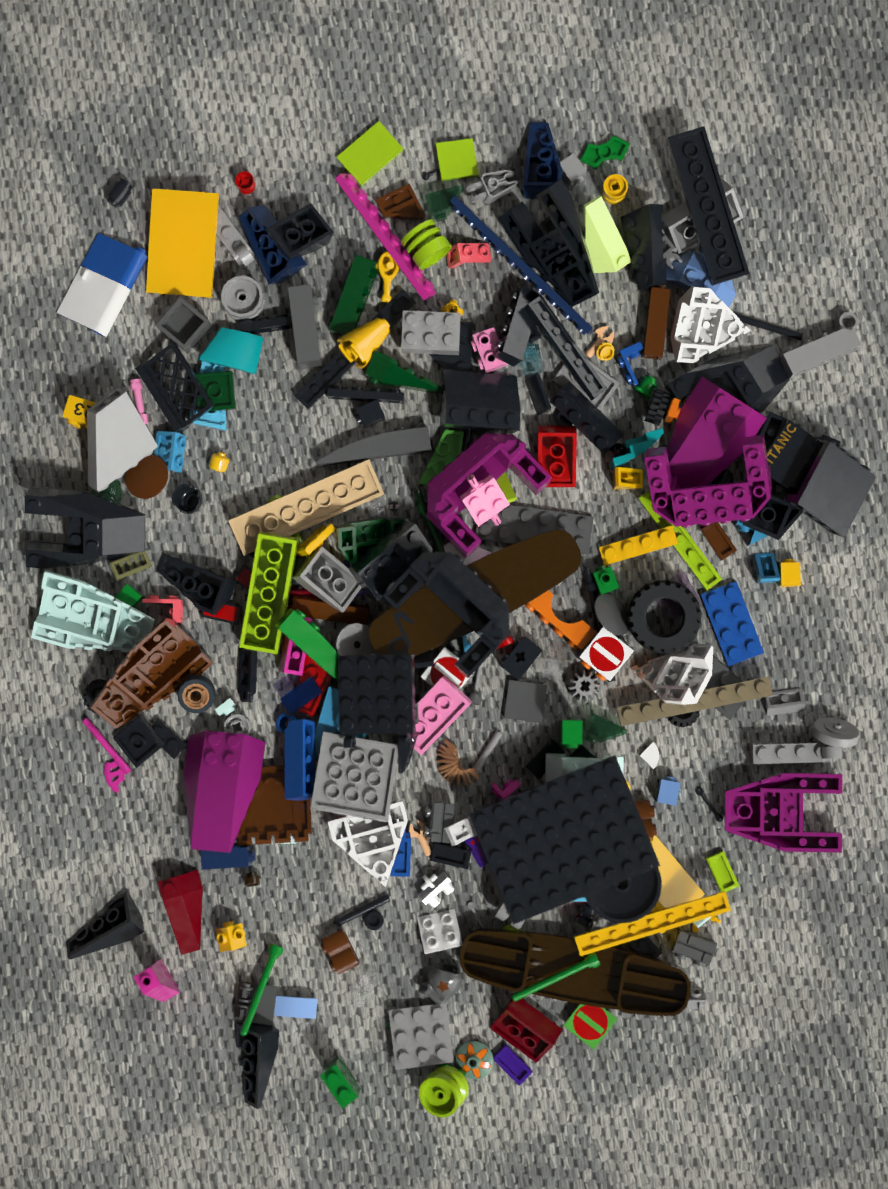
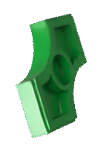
[580,135,630,169]

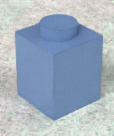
[655,776,680,806]

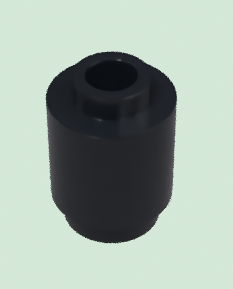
[106,178,133,208]

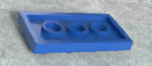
[700,581,764,667]

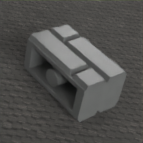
[423,801,455,843]
[671,928,717,967]

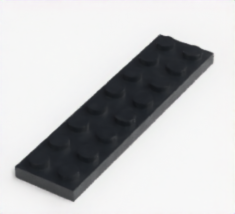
[667,126,750,286]

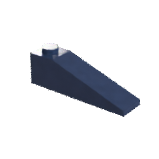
[523,122,563,199]

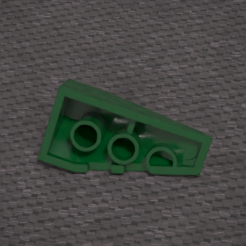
[366,350,442,394]

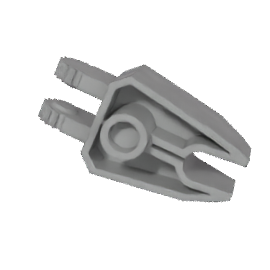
[466,170,519,205]

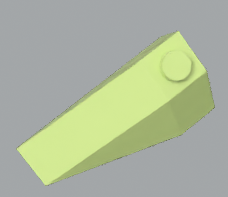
[583,195,631,273]

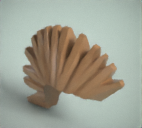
[437,739,480,786]

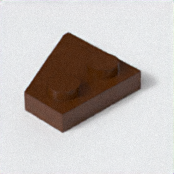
[376,183,426,219]

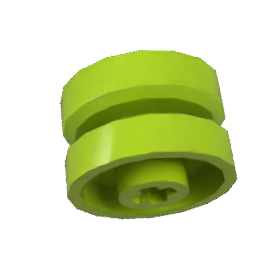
[419,1065,469,1118]

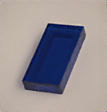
[280,677,323,715]

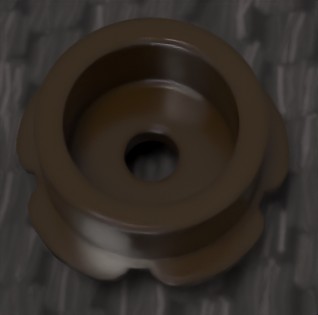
[242,872,261,887]

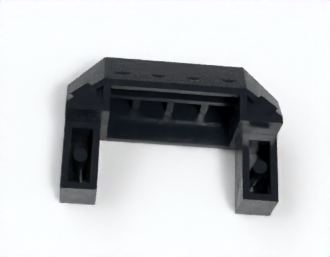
[382,552,510,679]

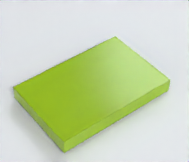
[336,121,404,187]

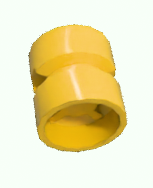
[601,174,628,205]

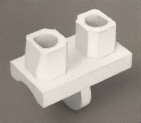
[418,871,454,908]

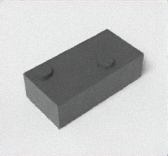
[288,284,323,370]

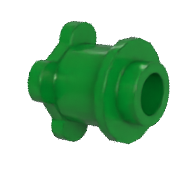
[633,375,658,400]

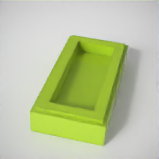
[705,850,739,892]

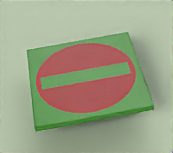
[563,1004,618,1050]

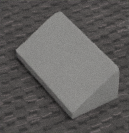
[764,688,806,716]

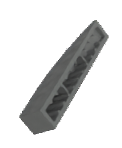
[317,424,431,467]

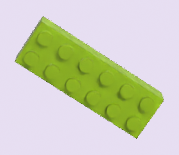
[239,532,299,654]

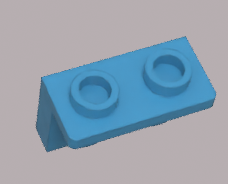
[154,431,186,473]

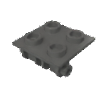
[235,981,277,1026]

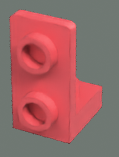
[446,243,492,268]
[142,595,183,623]

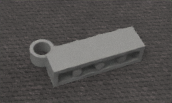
[206,191,255,267]
[779,312,862,379]
[749,742,842,764]

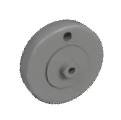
[812,717,860,748]

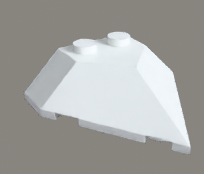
[670,286,751,363]
[630,644,713,705]
[328,801,408,887]

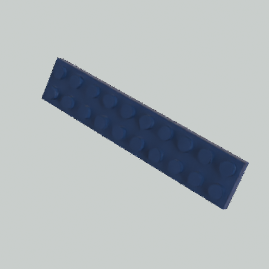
[450,196,595,335]

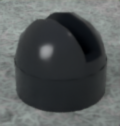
[609,443,626,458]

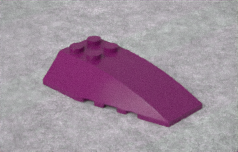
[667,377,767,489]
[183,730,266,853]

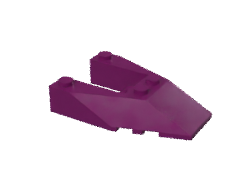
[724,773,843,853]

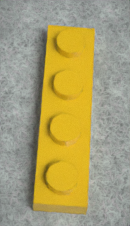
[599,525,678,565]

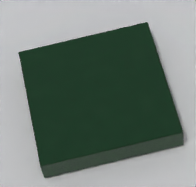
[195,371,236,412]

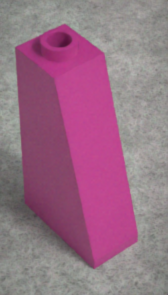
[133,959,180,1002]

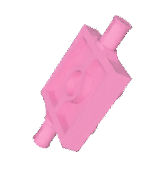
[459,474,510,527]

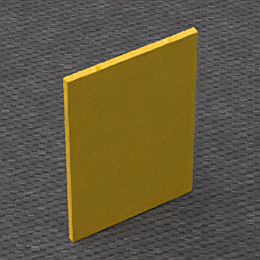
[146,189,219,298]

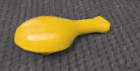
[378,251,399,303]

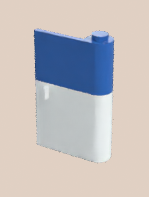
[56,233,148,337]

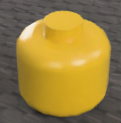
[208,451,230,472]

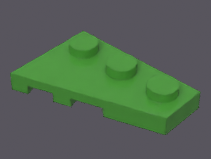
[418,430,464,485]

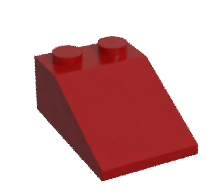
[538,426,577,487]

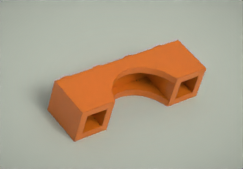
[524,590,597,651]

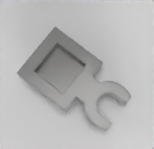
[662,235,682,270]

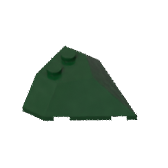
[336,517,408,566]

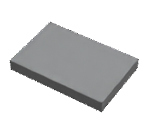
[551,358,620,411]

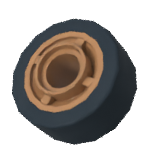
[178,675,215,713]

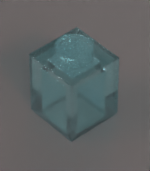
[521,344,542,375]

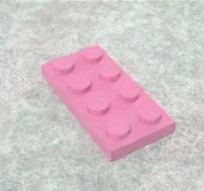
[398,675,472,755]

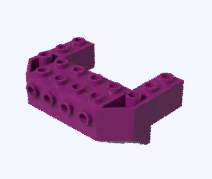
[427,433,552,558]
[644,435,772,528]

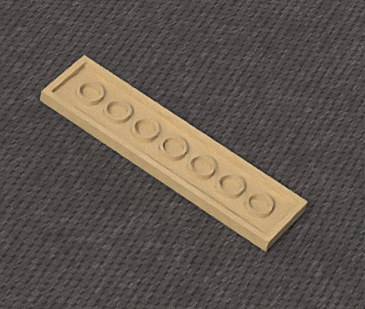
[228,459,384,556]

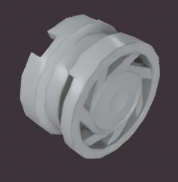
[224,714,252,736]

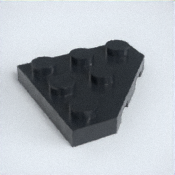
[429,322,473,372]

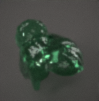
[92,479,123,505]

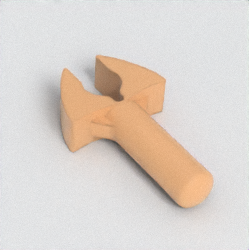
[585,326,614,358]
[409,820,432,856]

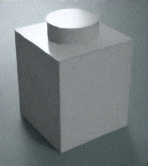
[560,153,587,186]

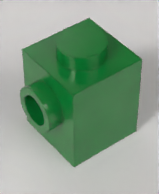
[592,565,619,595]

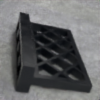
[135,342,215,432]

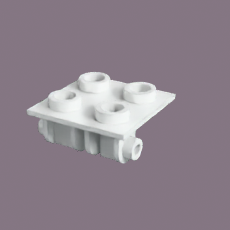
[417,909,462,954]

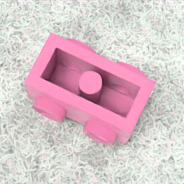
[471,327,508,373]

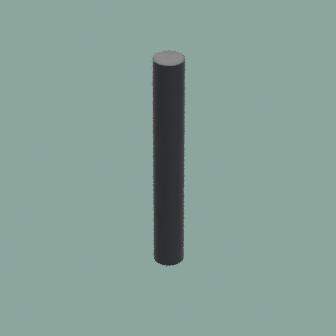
[336,894,391,926]

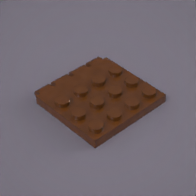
[236,765,312,846]

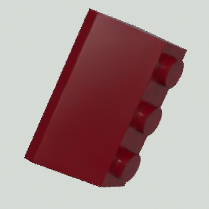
[490,998,563,1063]

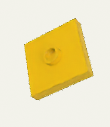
[296,524,336,557]

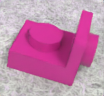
[491,779,522,799]

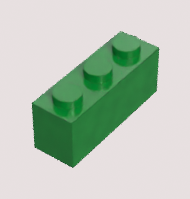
[559,720,582,748]

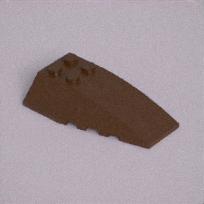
[90,618,213,729]

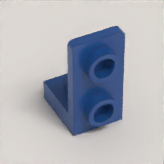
[617,342,643,388]

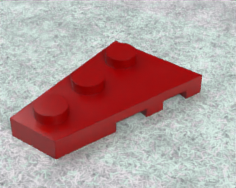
[295,654,332,717]

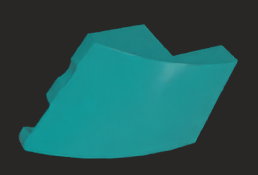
[197,327,264,374]
[609,428,664,470]

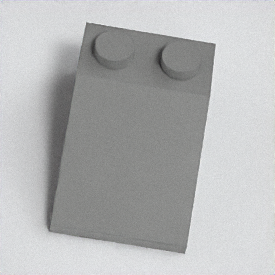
[293,546,361,613]

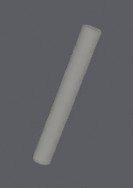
[471,730,503,783]

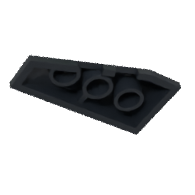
[66,891,144,960]
[236,1022,279,1109]

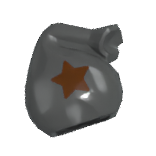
[419,962,462,1004]

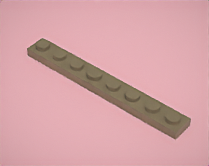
[616,677,773,726]

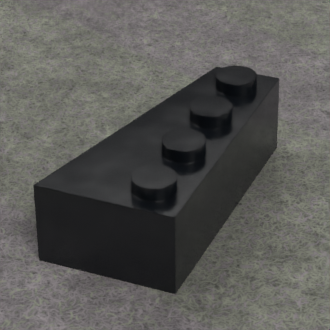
[620,204,667,290]

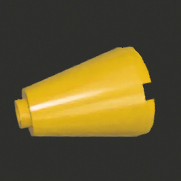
[337,318,390,369]

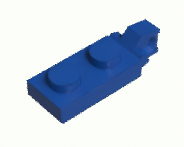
[391,827,411,877]

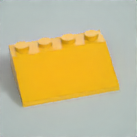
[648,836,705,934]

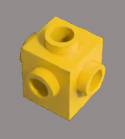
[215,921,247,952]

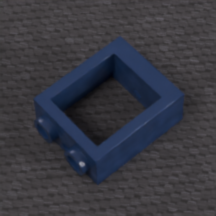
[201,845,256,870]

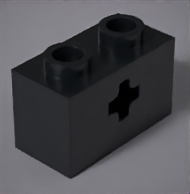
[500,636,542,681]

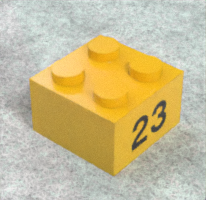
[62,395,96,429]

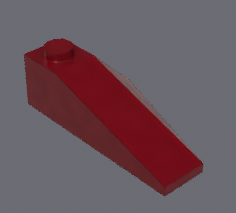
[158,869,203,955]

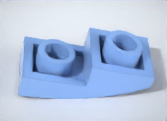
[274,995,317,1019]

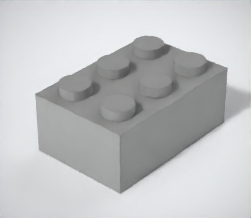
[401,311,461,355]

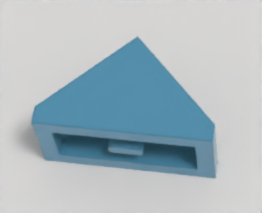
[755,553,780,584]

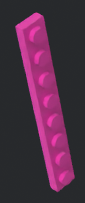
[335,173,437,300]

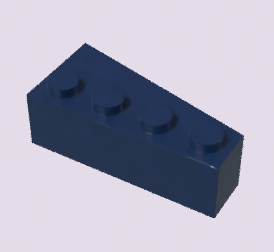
[238,205,307,285]

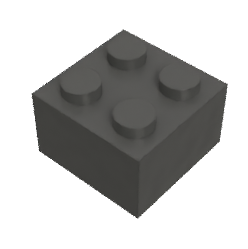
[155,297,212,354]

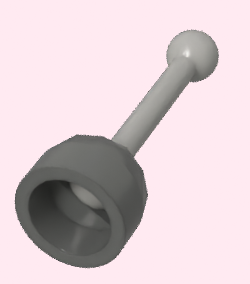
[467,662,484,705]

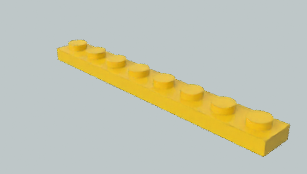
[574,891,731,956]

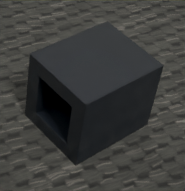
[355,399,386,428]

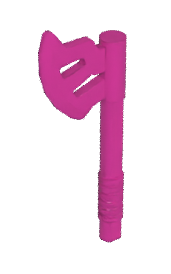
[82,718,132,793]

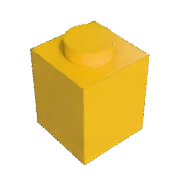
[778,559,801,587]

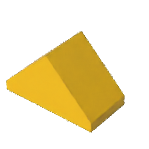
[613,467,643,490]

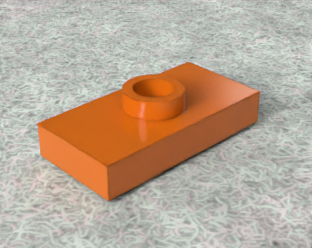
[664,398,681,424]

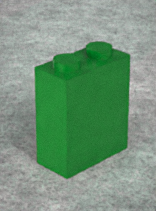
[320,1056,361,1109]

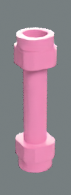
[130,379,149,425]

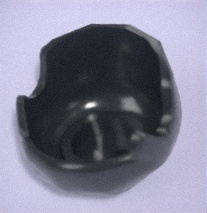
[172,484,203,514]

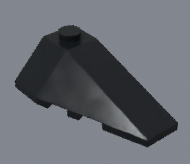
[157,553,237,615]

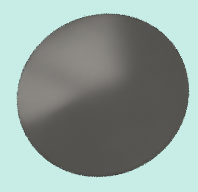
[594,594,630,635]

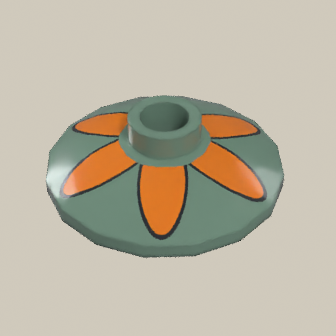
[455,1041,494,1080]

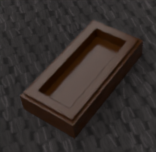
[699,522,737,561]

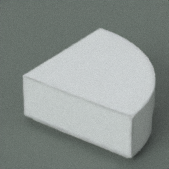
[639,742,659,769]

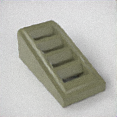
[108,551,152,582]

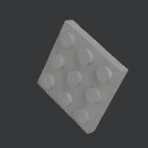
[388,1003,454,1070]

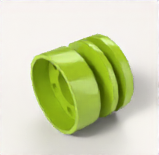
[401,219,452,270]

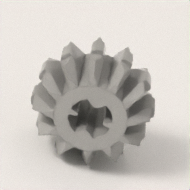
[568,670,601,703]

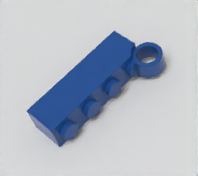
[276,713,315,801]

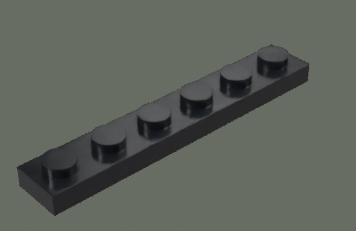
[525,295,607,401]

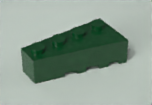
[328,255,378,337]

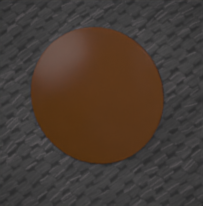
[125,455,168,499]

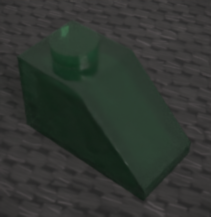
[425,185,463,222]
[582,713,628,744]

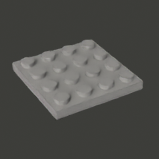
[310,732,399,822]

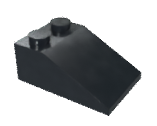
[266,203,334,260]

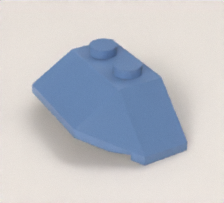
[666,250,736,307]

